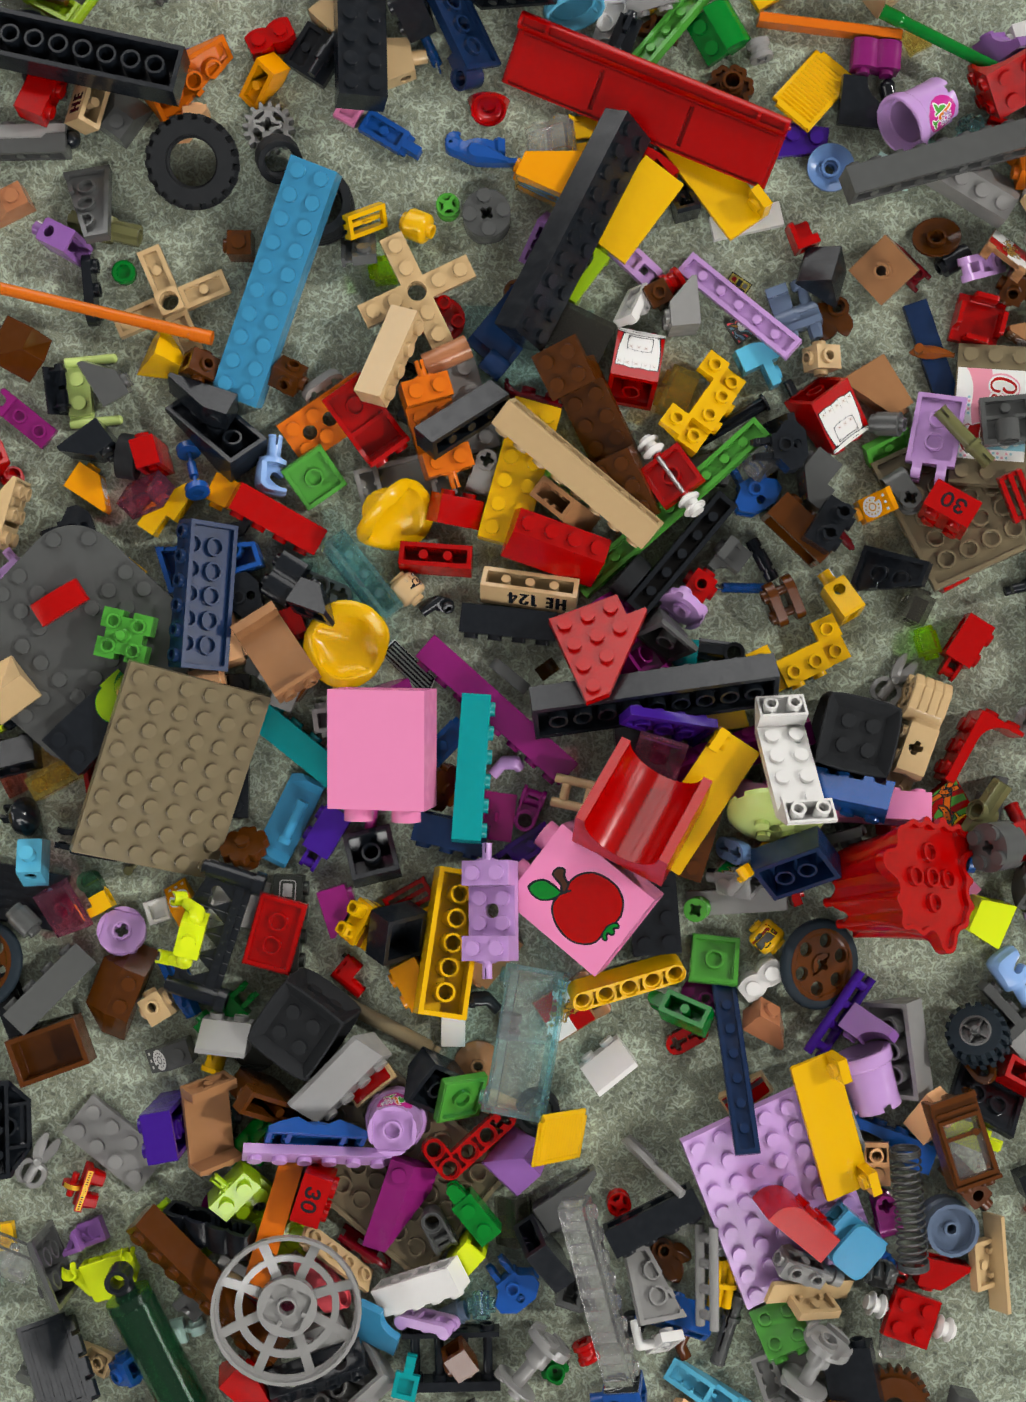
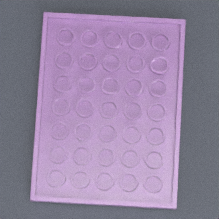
[679,1086,869,1310]

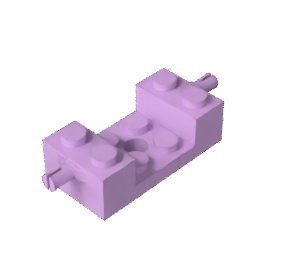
[462,843,519,979]

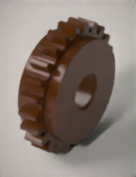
[878,1362,931,1402]

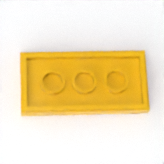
[598,155,684,265]

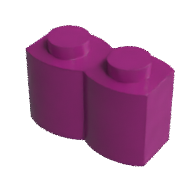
[849,36,902,80]

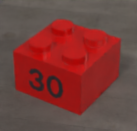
[917,478,982,540]
[289,1163,340,1229]

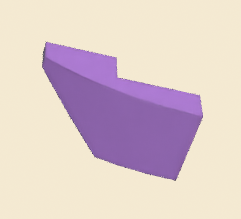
[62,1214,110,1257]

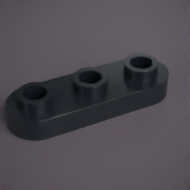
[81,254,104,327]

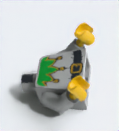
[706,842,769,900]

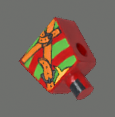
[929,779,970,826]

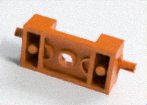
[397,359,475,490]

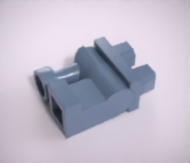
[765,279,823,341]

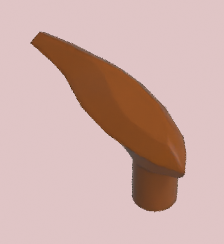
[908,343,955,359]

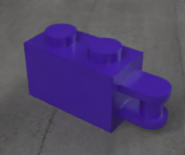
[298,804,351,872]

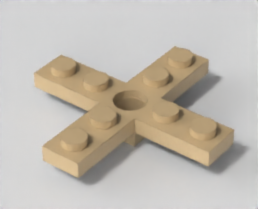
[357,231,476,349]
[114,244,232,356]

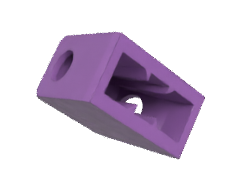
[32,217,94,268]

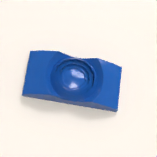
[262,1117,368,1147]

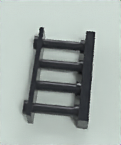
[402,1320,501,1393]

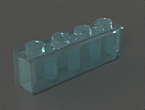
[321,529,404,621]

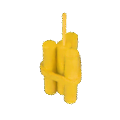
[706,1256,737,1309]

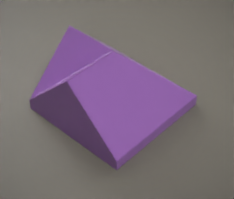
[482,1126,545,1197]

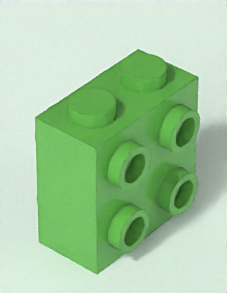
[749,1303,809,1365]

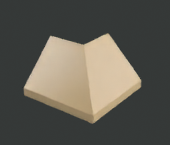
[0,656,42,725]

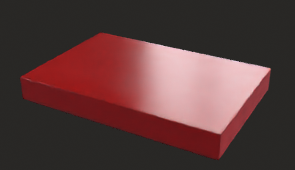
[242,892,309,976]

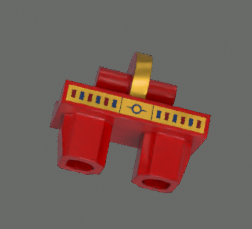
[62,1161,106,1213]

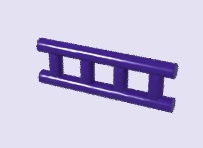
[803,969,876,1056]

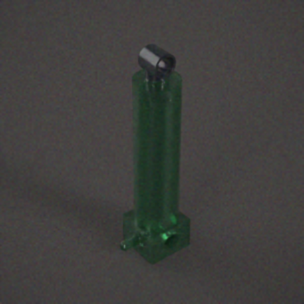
[104,1261,211,1402]

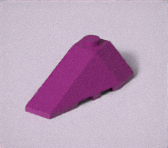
[362,1154,437,1253]

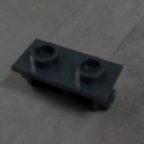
[608,10,643,53]
[42,363,71,415]

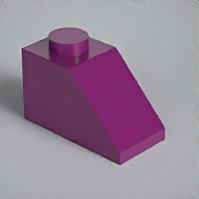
[316,882,356,939]

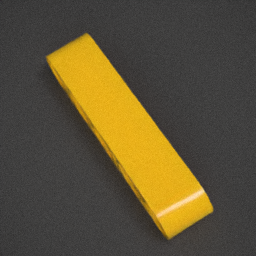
[567,954,686,1011]

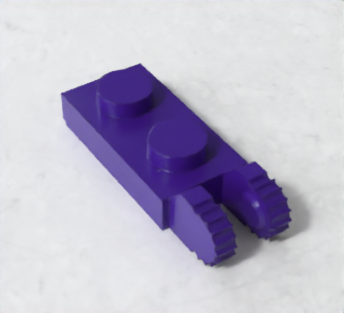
[492,821,547,862]

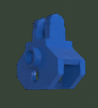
[730,459,782,518]
[485,1253,539,1314]

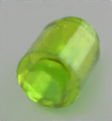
[912,625,943,662]

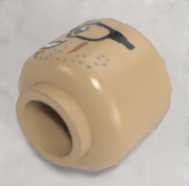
[389,571,425,607]

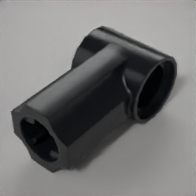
[697,638,745,661]

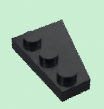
[850,545,933,592]

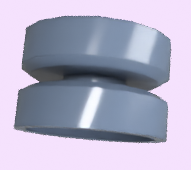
[916,1194,980,1258]

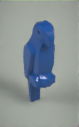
[445,131,522,168]

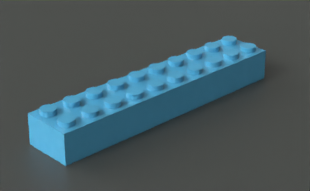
[212,154,342,409]

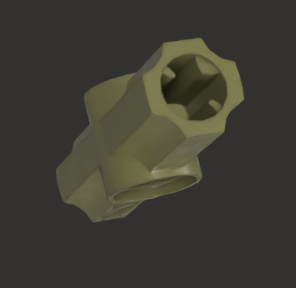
[67,210,144,248]
[961,777,1012,832]

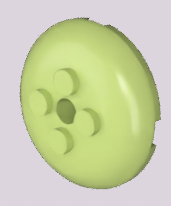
[727,787,824,843]

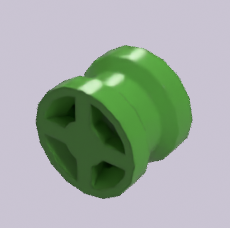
[436,193,460,222]
[683,896,711,922]

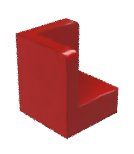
[785,221,821,256]

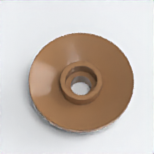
[455,1040,502,1087]

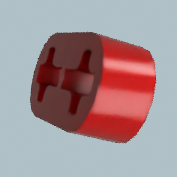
[665,1028,709,1055]

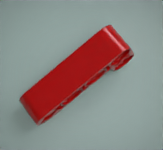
[421,1106,516,1180]

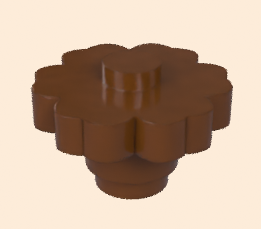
[706,64,754,101]
[431,763,457,812]
[219,826,270,871]

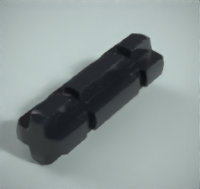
[746,537,779,582]

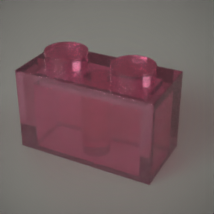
[116,470,175,520]

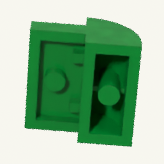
[687,0,751,68]

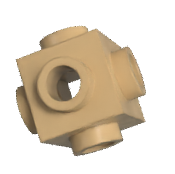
[802,340,842,377]
[137,986,179,1027]

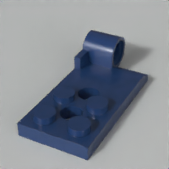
[427,0,501,91]
[467,281,523,382]

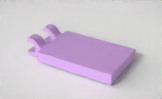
[905,391,968,485]

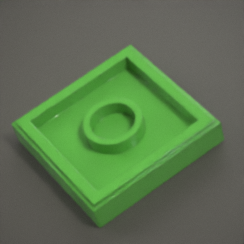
[280,444,347,511]
[688,933,740,987]
[433,1071,488,1123]

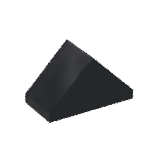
[670,183,701,224]

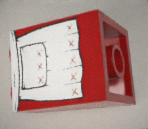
[607,327,666,411]
[784,377,869,455]

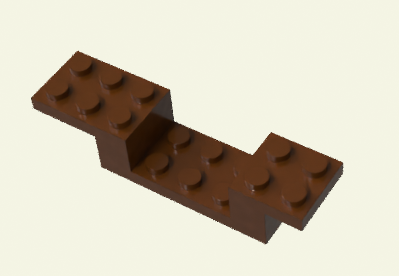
[531,334,661,534]

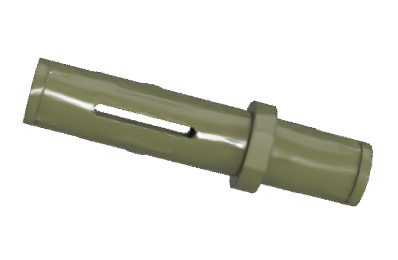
[933,404,995,469]

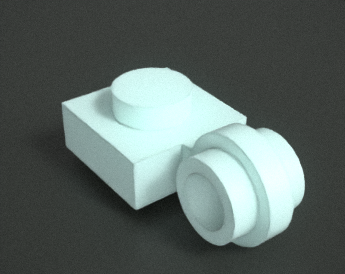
[159,1316,207,1349]

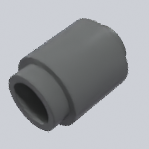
[869,412,907,437]
[5,902,42,938]

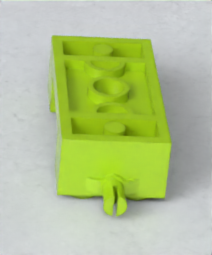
[207,1160,307,1264]

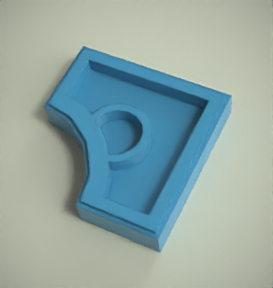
[356,1298,401,1356]

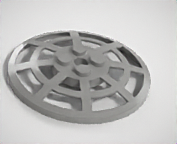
[210,1234,362,1387]

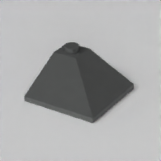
[26,1219,78,1313]

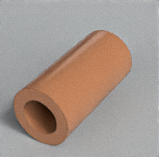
[420,335,474,373]

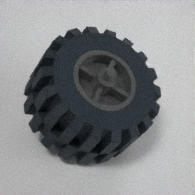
[945,1002,1012,1070]

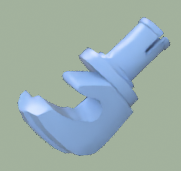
[254,434,287,498]
[986,945,1026,1008]

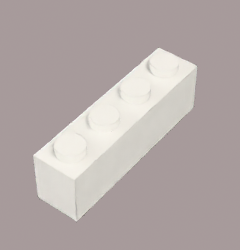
[370,1255,471,1317]

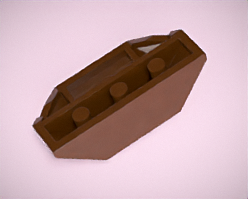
[86,944,159,1040]

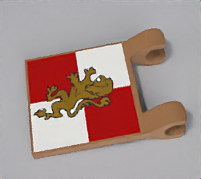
[978,229,1026,284]
[532,968,611,1043]

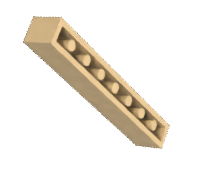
[491,398,664,549]

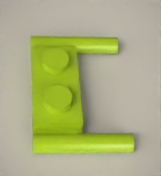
[22,0,99,24]

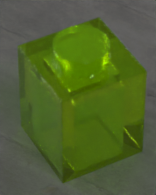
[368,255,399,287]

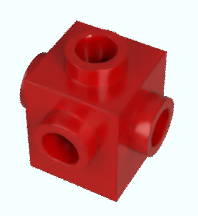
[682,567,718,603]

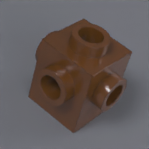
[995,266,1026,308]
[178,346,221,384]
[268,355,309,397]

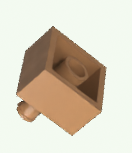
[848,235,920,306]

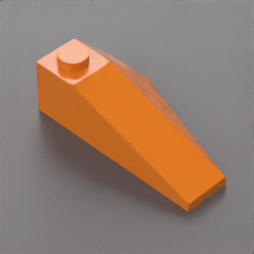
[145,34,234,122]

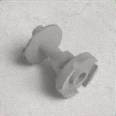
[780,1320,853,1402]
[494,1321,571,1402]

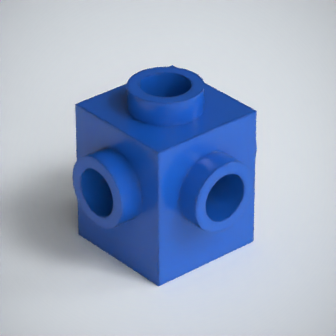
[108,1349,151,1388]

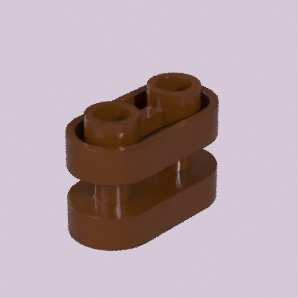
[759,573,807,628]

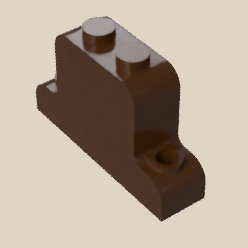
[229,1066,312,1124]

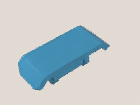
[262,773,325,868]

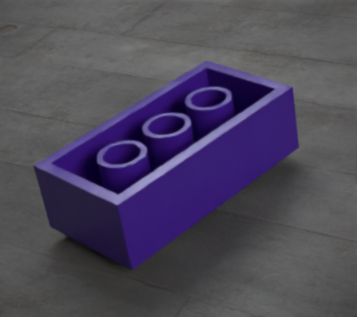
[137,1089,187,1166]

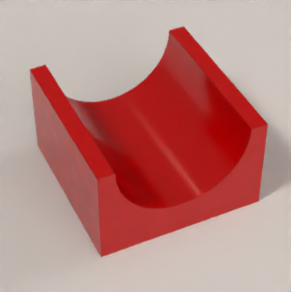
[572,737,713,887]

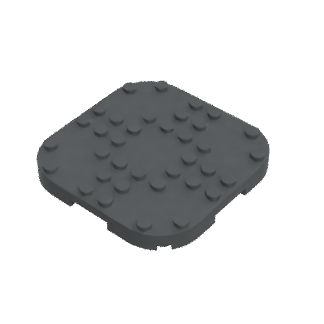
[0,525,191,761]

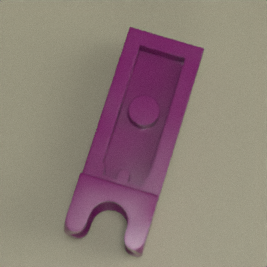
[0,388,58,449]

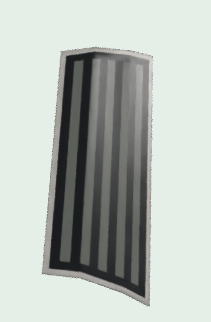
[385,639,435,688]

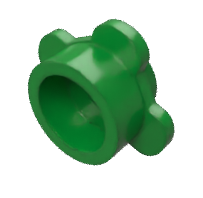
[541,1360,569,1385]

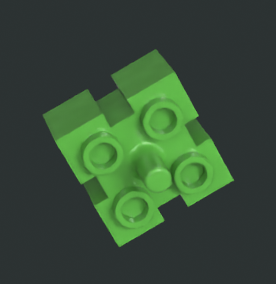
[93,606,159,664]

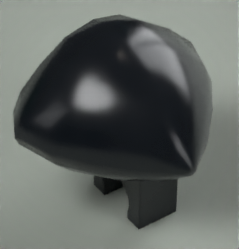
[0,797,41,837]

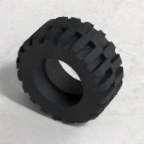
[144,113,240,210]

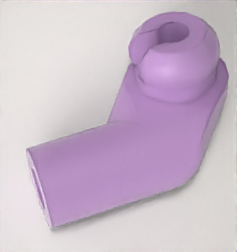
[488,755,524,779]

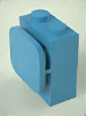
[825,1199,888,1281]

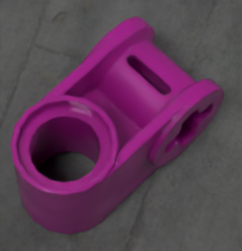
[514,784,548,832]
[869,1187,904,1238]

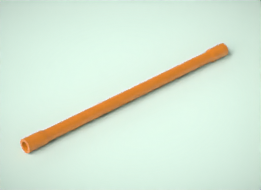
[0,282,215,346]

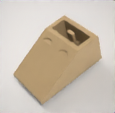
[0,476,32,551]

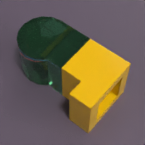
[76,870,117,918]

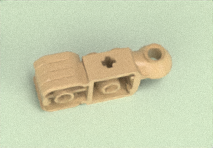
[881,673,953,791]

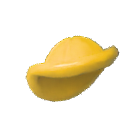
[356,478,433,551]
[303,600,390,688]

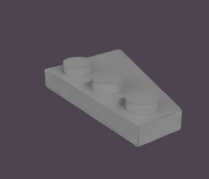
[624,1245,687,1327]

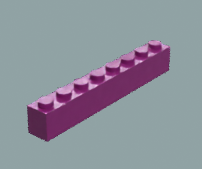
[416,635,578,785]

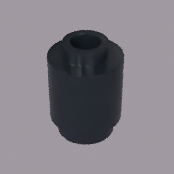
[934,244,972,277]

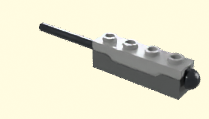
[0,120,81,161]

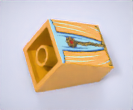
[513,151,583,207]

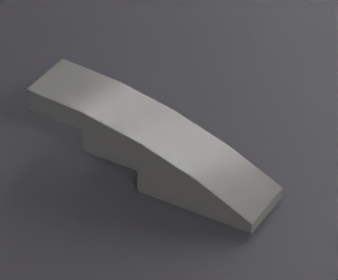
[685,887,788,915]

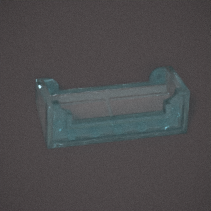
[478,962,570,1123]

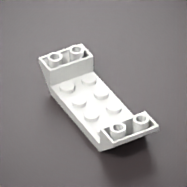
[755,694,838,826]

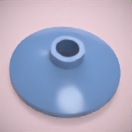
[807,143,854,192]

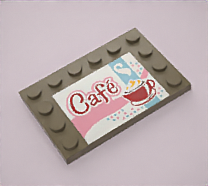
[947,343,1026,490]

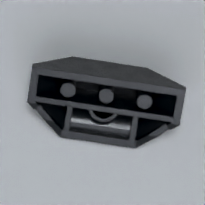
[0,1079,32,1180]

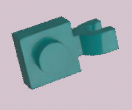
[391,1352,421,1402]

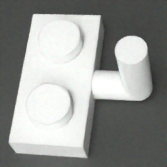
[629,1319,685,1355]

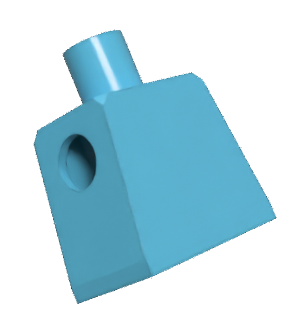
[16,838,51,887]

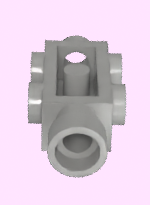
[772,1244,845,1290]

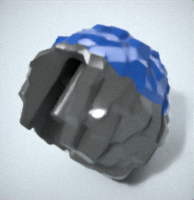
[863,1251,899,1289]

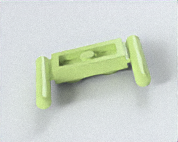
[64,354,123,429]

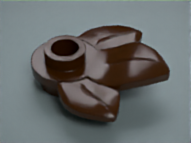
[817,297,853,341]
[650,1237,692,1283]

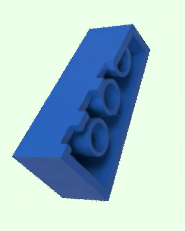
[155,541,266,595]
[816,766,896,824]

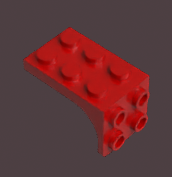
[967,48,1026,120]
[321,372,410,468]
[933,708,1025,784]

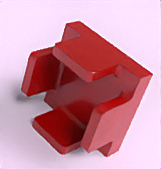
[946,291,1009,345]

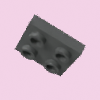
[978,394,1026,447]

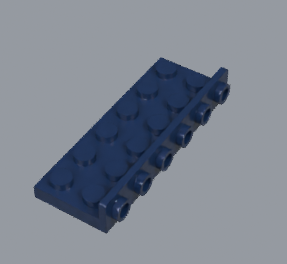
[167,518,239,672]

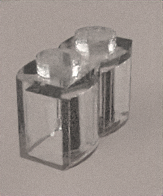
[525,114,577,151]

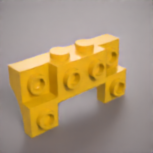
[658,350,746,458]
[745,613,851,692]

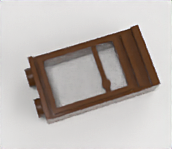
[921,1087,1003,1194]

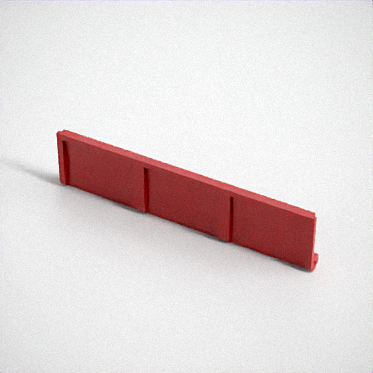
[501,10,793,189]

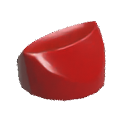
[467,91,510,127]

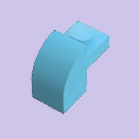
[732,342,783,390]

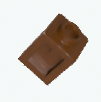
[642,277,674,312]

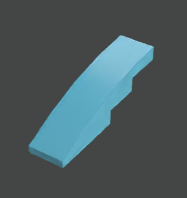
[663,1356,752,1402]

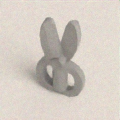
[869,653,918,705]
[15,1132,62,1189]

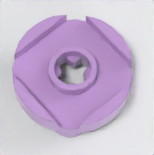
[659,585,708,630]
[97,906,147,956]

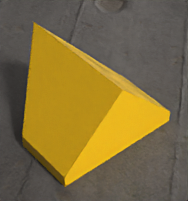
[137,332,183,379]

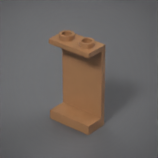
[230,601,321,704]
[180,1070,242,1177]

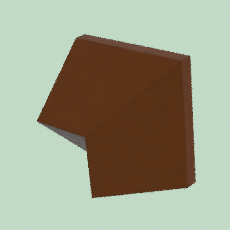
[0,315,52,383]

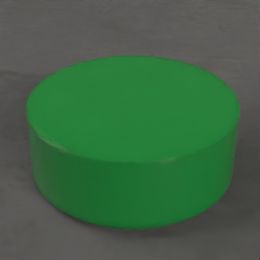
[112,260,137,286]

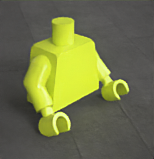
[155,891,210,969]
[61,1246,141,1311]

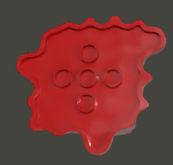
[823,816,975,955]

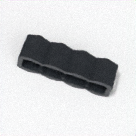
[163,1200,257,1261]

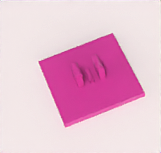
[482,791,517,842]

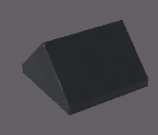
[795,246,847,308]

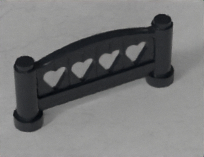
[163,859,268,1013]

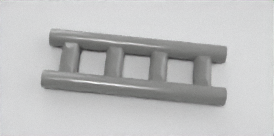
[695,1223,719,1332]

